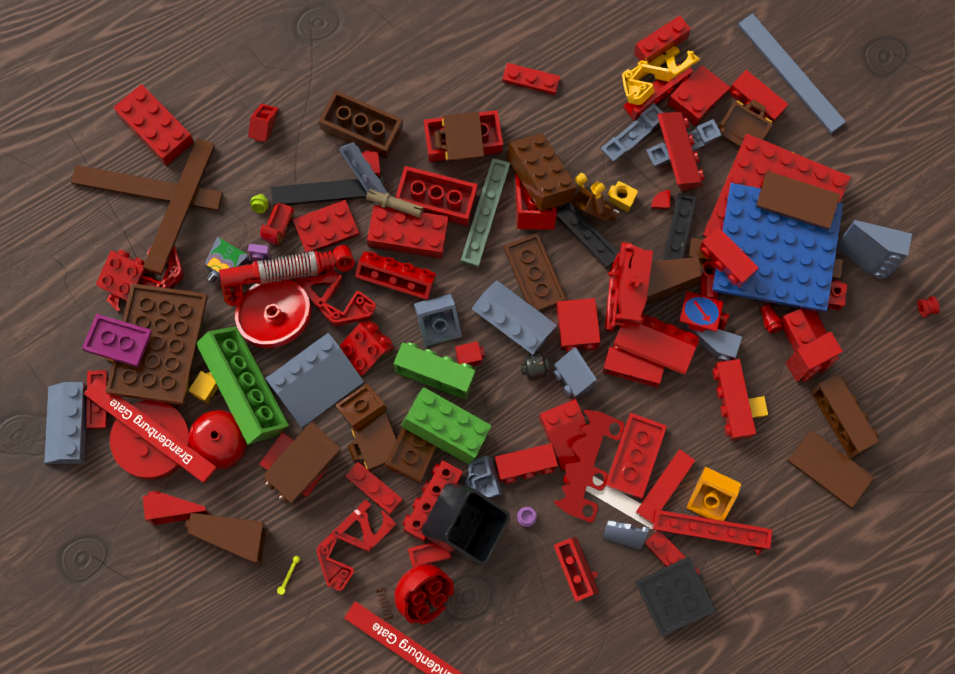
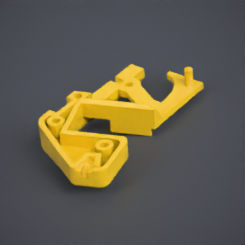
[622,46,700,105]

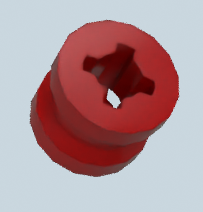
[917,296,940,318]

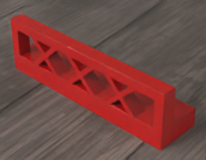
[623,63,693,121]

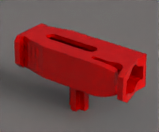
[615,244,653,324]

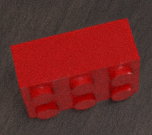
[785,332,843,383]

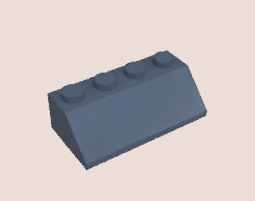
[472,280,558,355]
[44,382,87,464]

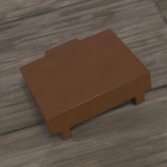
[718,99,773,146]
[434,112,484,162]
[348,412,397,471]

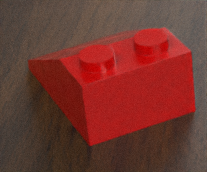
[667,65,731,127]
[515,174,556,230]
[539,399,586,471]
[143,491,211,526]

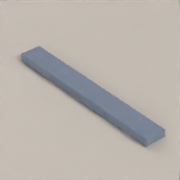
[738,13,846,134]

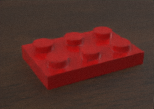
[293,200,359,255]

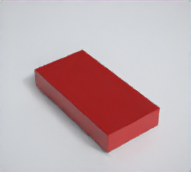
[408,542,451,567]

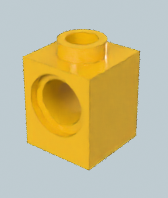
[607,181,638,212]
[188,371,218,404]

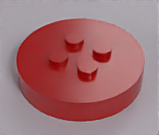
[110,400,190,480]

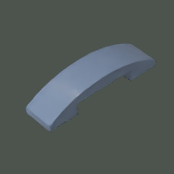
[600,103,663,162]
[646,119,722,167]

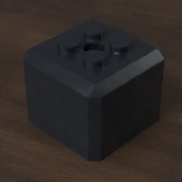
[422,482,511,566]

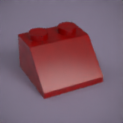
[781,308,827,352]

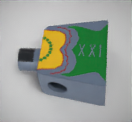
[205,237,250,286]

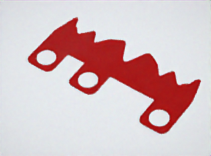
[554,410,625,523]

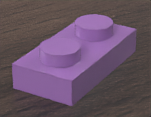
[248,244,272,262]

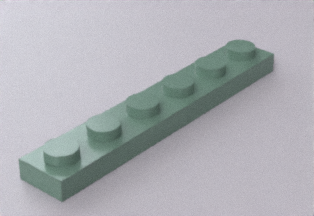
[461,158,510,268]

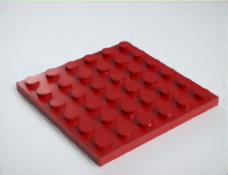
[702,133,851,237]

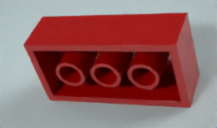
[113,84,194,166]
[424,110,503,163]
[395,166,478,226]
[367,204,449,259]

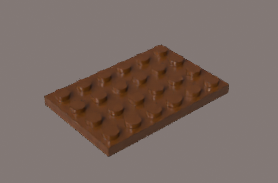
[105,283,208,405]

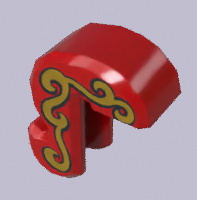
[260,203,295,245]

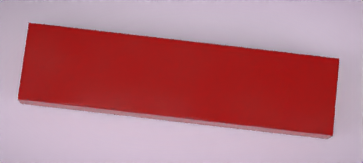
[635,449,695,524]

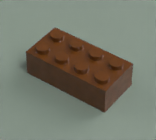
[319,90,403,159]
[507,133,577,211]
[810,374,879,459]

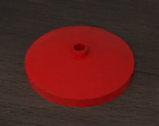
[235,279,311,348]

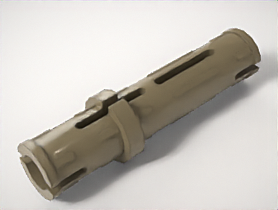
[366,189,424,218]

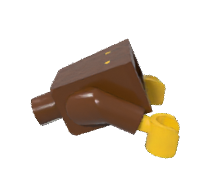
[572,173,619,222]

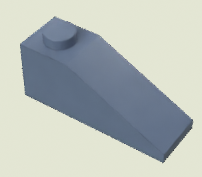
[683,323,742,362]

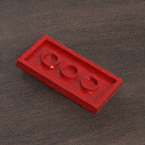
[605,413,667,499]

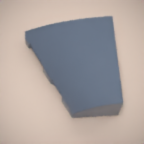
[465,456,502,499]
[603,520,649,550]

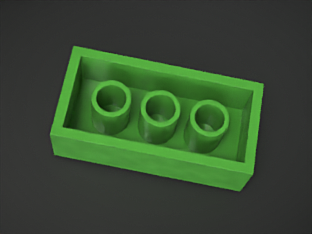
[394,342,475,400]
[401,387,491,465]

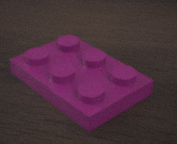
[82,314,152,368]

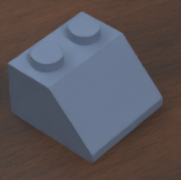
[414,294,462,347]
[553,347,597,399]

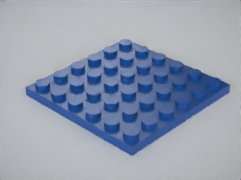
[712,183,843,313]

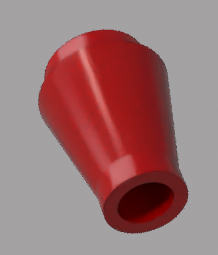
[760,304,783,334]

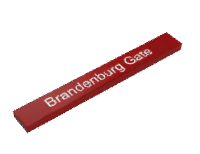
[83,379,217,484]
[344,601,462,674]

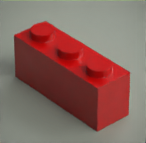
[634,15,691,63]
[729,70,788,124]
[699,227,759,288]
[602,346,664,388]
[494,443,558,484]
[553,537,599,602]

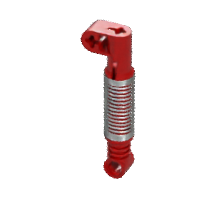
[219,245,355,306]

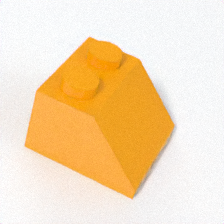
[686,467,741,521]

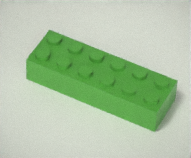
[196,326,289,444]

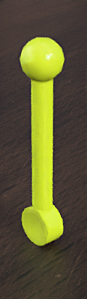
[277,556,300,595]

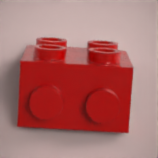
[96,249,149,300]
[339,320,395,375]

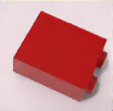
[556,298,600,352]

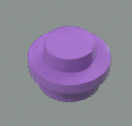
[517,507,537,527]

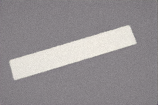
[586,476,656,531]

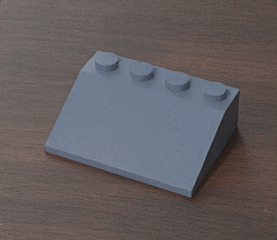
[837,220,912,279]
[265,333,364,428]

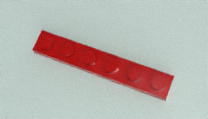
[652,510,772,549]

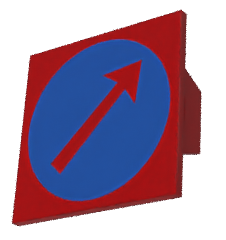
[679,291,724,333]

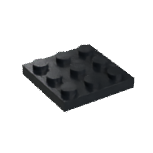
[635,556,716,637]

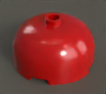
[188,410,248,470]
[394,564,454,625]

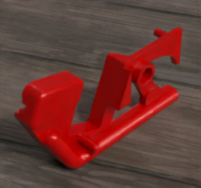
[605,242,632,332]
[106,245,184,312]
[292,252,376,327]
[316,500,396,591]

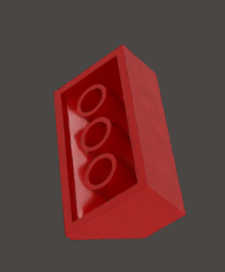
[657,112,705,192]
[613,314,700,375]

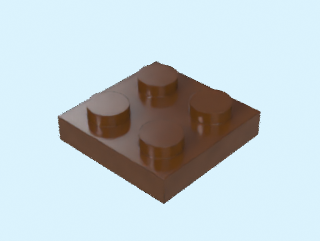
[335,384,387,431]

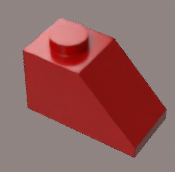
[248,103,279,142]

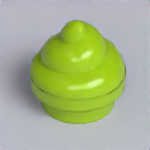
[250,194,269,213]

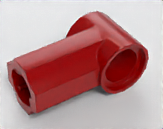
[700,261,718,300]

